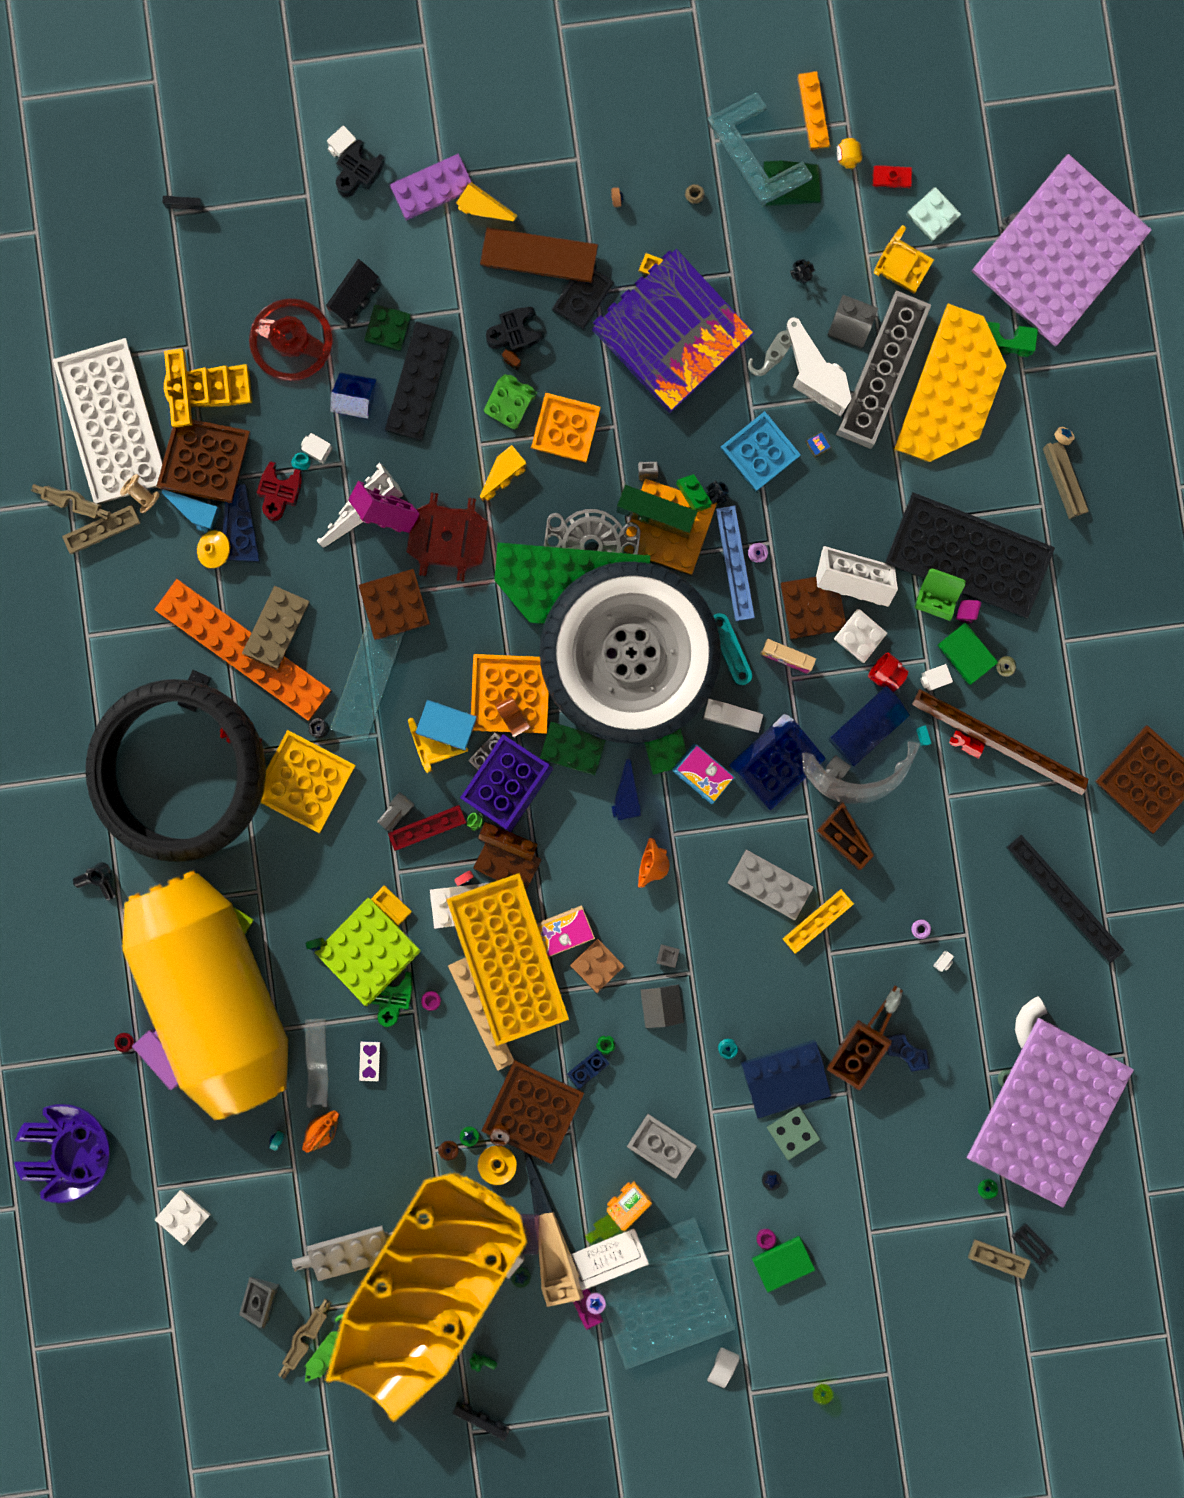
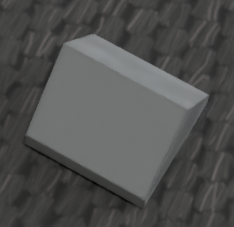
[638,462,658,480]

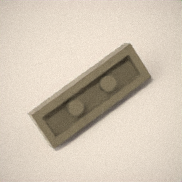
[968,1239,1030,1279]

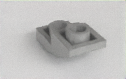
[468,732,501,770]

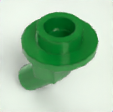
[469,1353,497,1372]

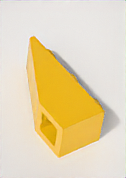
[480,445,527,502]

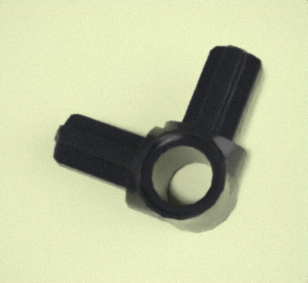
[73,862,116,900]

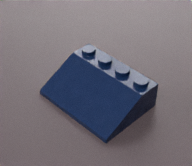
[740,1040,831,1119]

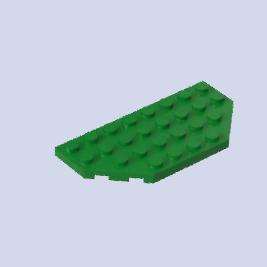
[494,542,650,624]

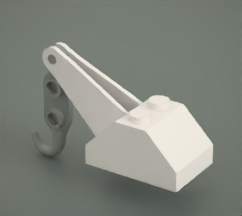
[748,318,851,417]

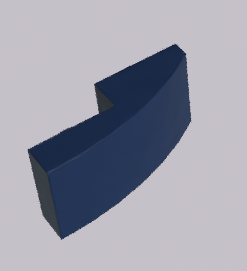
[566,1049,609,1089]

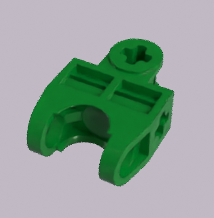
[371,971,413,1027]

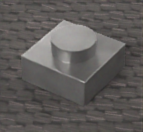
[656,944,680,968]

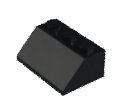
[326,259,381,328]

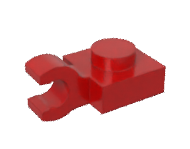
[949,730,985,758]

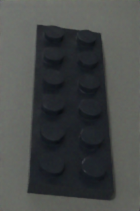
[385,321,453,441]

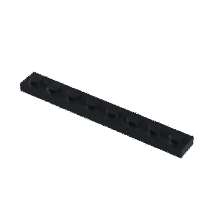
[1006,835,1125,963]

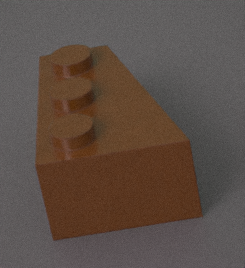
[815,802,874,870]

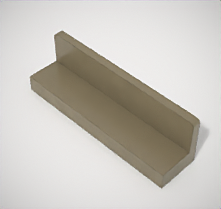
[1043,442,1089,519]

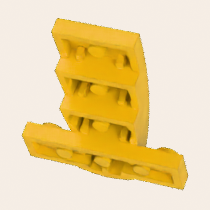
[164,348,252,428]

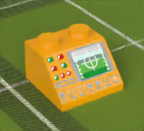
[607,1181,652,1231]

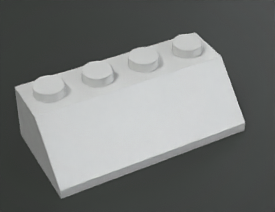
[816,546,898,607]

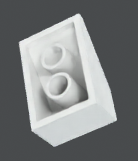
[430,883,489,928]

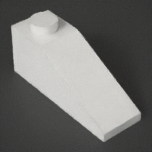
[703,699,763,733]

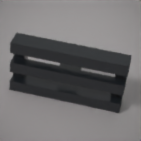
[162,196,204,211]
[1011,1223,1053,1266]

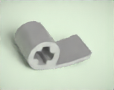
[707,1347,740,1388]

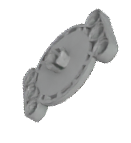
[544,509,640,554]

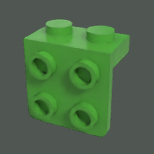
[484,374,537,429]
[914,569,966,621]

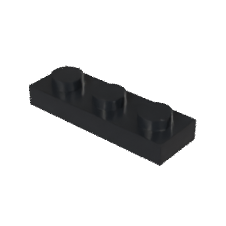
[452,1402,509,1441]

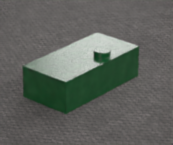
[617,484,698,539]

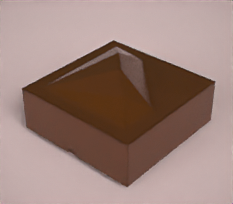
[502,349,521,370]

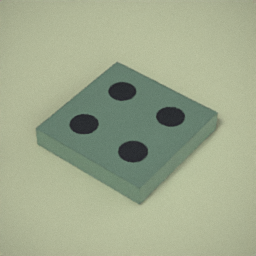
[767,1106,820,1160]

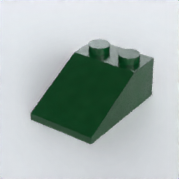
[762,160,821,206]

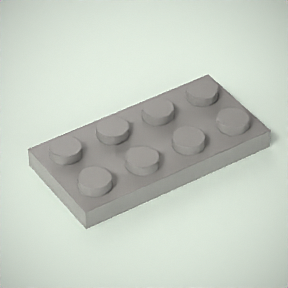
[728,850,813,920]

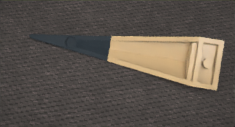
[524,1152,584,1307]

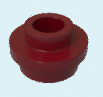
[114,1033,134,1052]

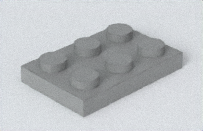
[627,1114,697,1179]

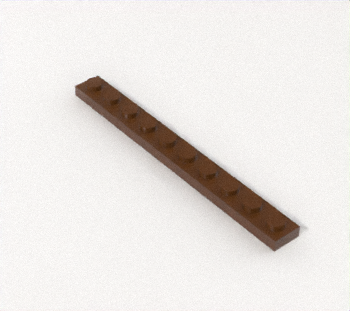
[912,689,1089,795]

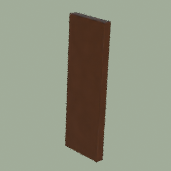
[480,228,598,283]

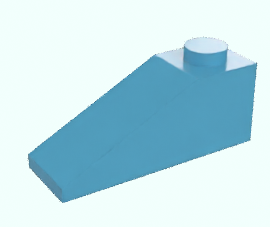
[162,489,220,533]

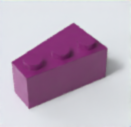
[348,481,420,533]

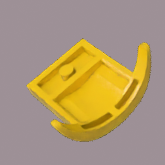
[874,226,934,294]
[408,718,468,773]

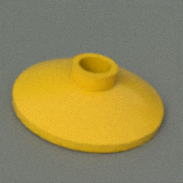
[197,530,230,569]
[478,1146,517,1185]

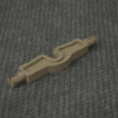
[31,484,111,520]
[278,1299,331,1379]

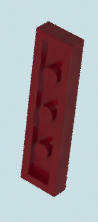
[388,805,466,851]

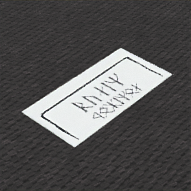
[571,1229,648,1290]

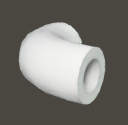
[1015,996,1047,1048]

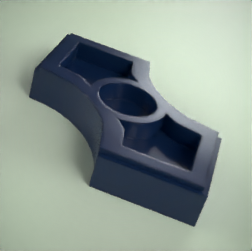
[885,1033,930,1072]

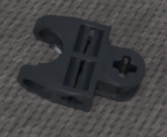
[336,139,386,198]
[486,307,544,353]

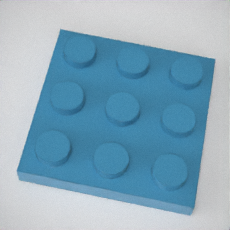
[720,411,801,492]

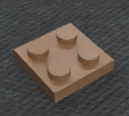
[570,939,624,993]

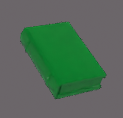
[937,622,998,685]
[752,1236,815,1292]

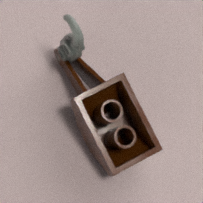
[827,985,903,1091]

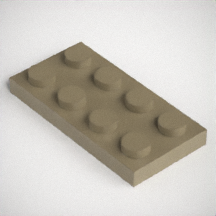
[242,586,310,670]

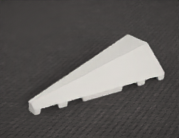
[317,463,403,548]

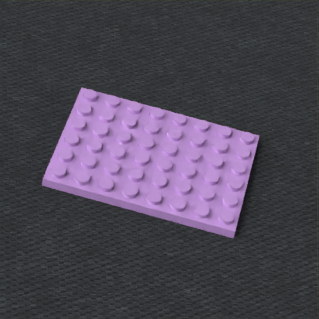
[971,154,1151,346]
[967,1018,1134,1208]

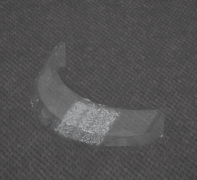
[803,741,920,804]

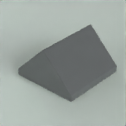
[640,984,684,1028]
[239,1277,279,1328]

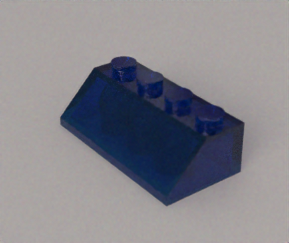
[828,686,910,767]

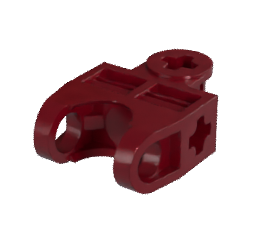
[257,461,302,521]

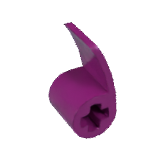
[956,600,981,624]

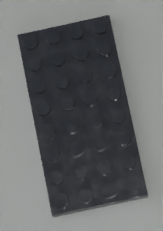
[885,492,1055,619]

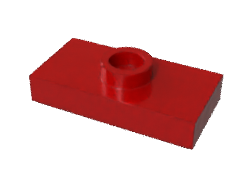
[873,165,912,188]

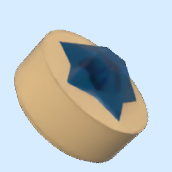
[1054,427,1075,445]

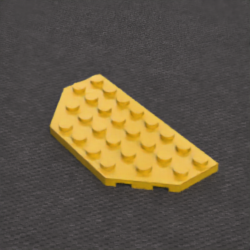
[894,304,1006,462]

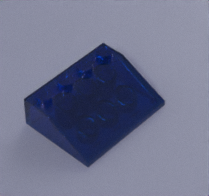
[729,714,826,811]

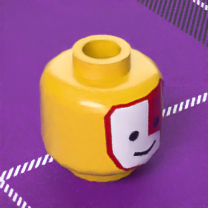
[837,138,862,168]

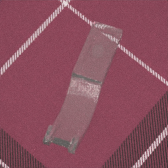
[305,1019,328,1108]

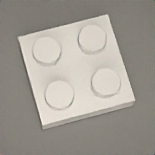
[834,609,887,663]
[155,1189,211,1245]

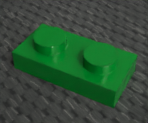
[676,474,712,512]

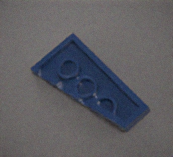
[223,484,260,562]

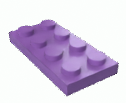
[390,154,471,220]

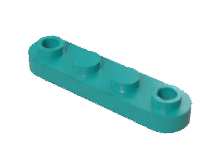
[714,613,752,685]

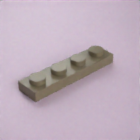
[62,505,141,555]

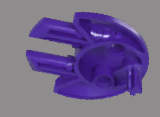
[14,1104,110,1203]

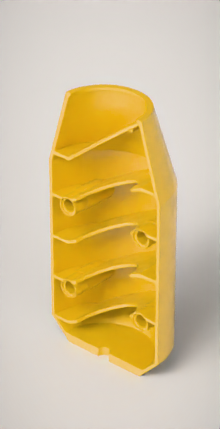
[326,1173,526,1421]

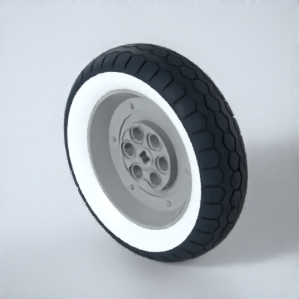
[540,561,721,743]

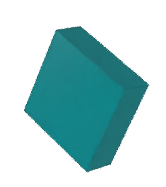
[916,725,931,747]

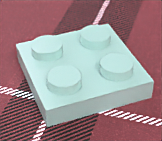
[907,187,961,241]

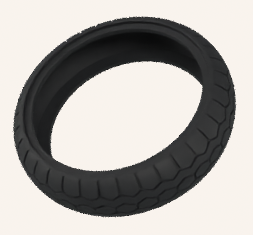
[86,679,266,862]

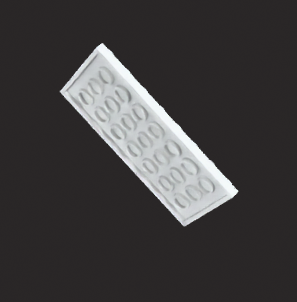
[53,338,163,504]

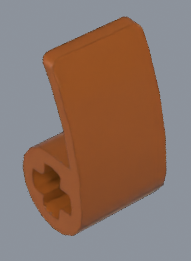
[495,696,530,737]

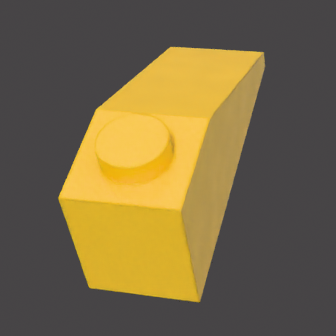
[456,182,518,221]

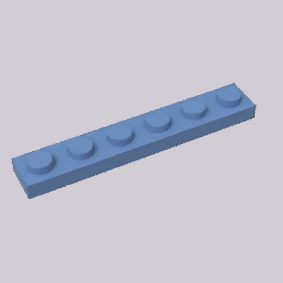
[716,506,755,622]

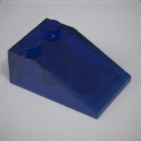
[611,759,641,821]

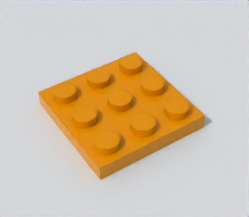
[531,393,601,463]

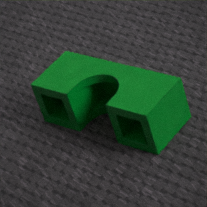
[987,322,1038,357]

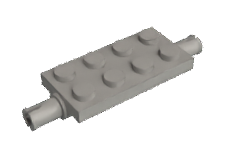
[292,1226,393,1281]

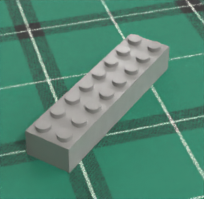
[836,291,931,449]

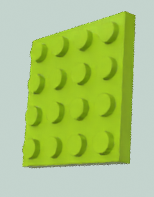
[314,897,421,1007]

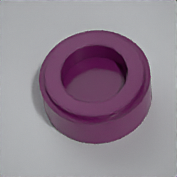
[421,991,441,1011]
[756,1229,776,1249]

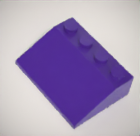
[460,735,553,832]

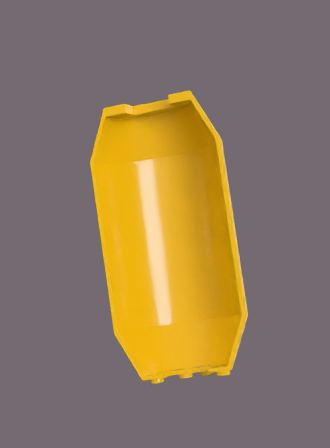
[122,870,288,1120]

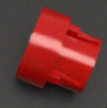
[868,652,909,692]

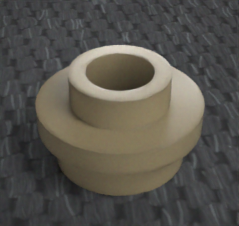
[685,184,704,204]

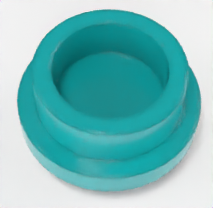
[291,453,311,471]

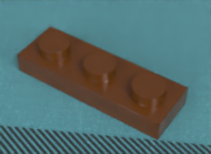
[478,822,538,861]

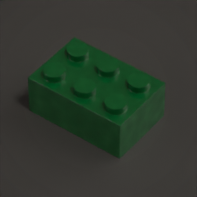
[540,722,606,776]

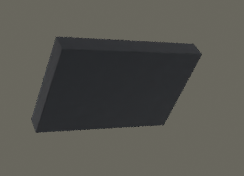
[552,269,614,331]

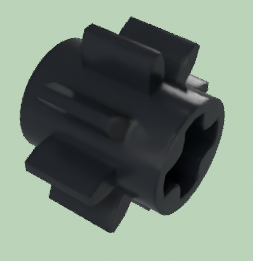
[790,259,815,283]
[706,481,729,505]

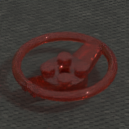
[249,298,332,381]

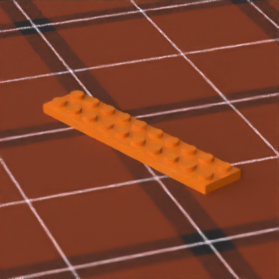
[154,579,332,721]

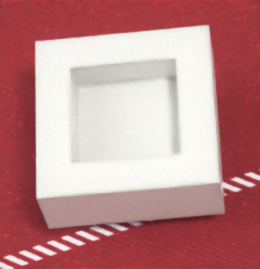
[933,951,954,972]

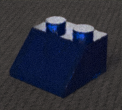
[330,372,377,418]

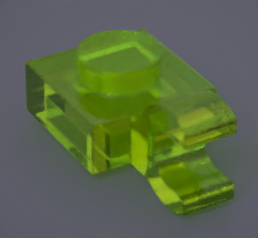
[585,1213,620,1244]

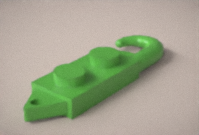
[305,1314,344,1382]

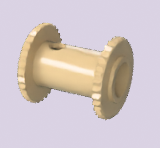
[120,474,159,513]

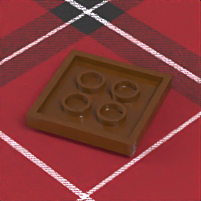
[358,569,430,641]
[780,577,846,640]

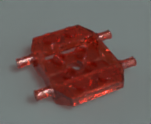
[407,492,488,582]

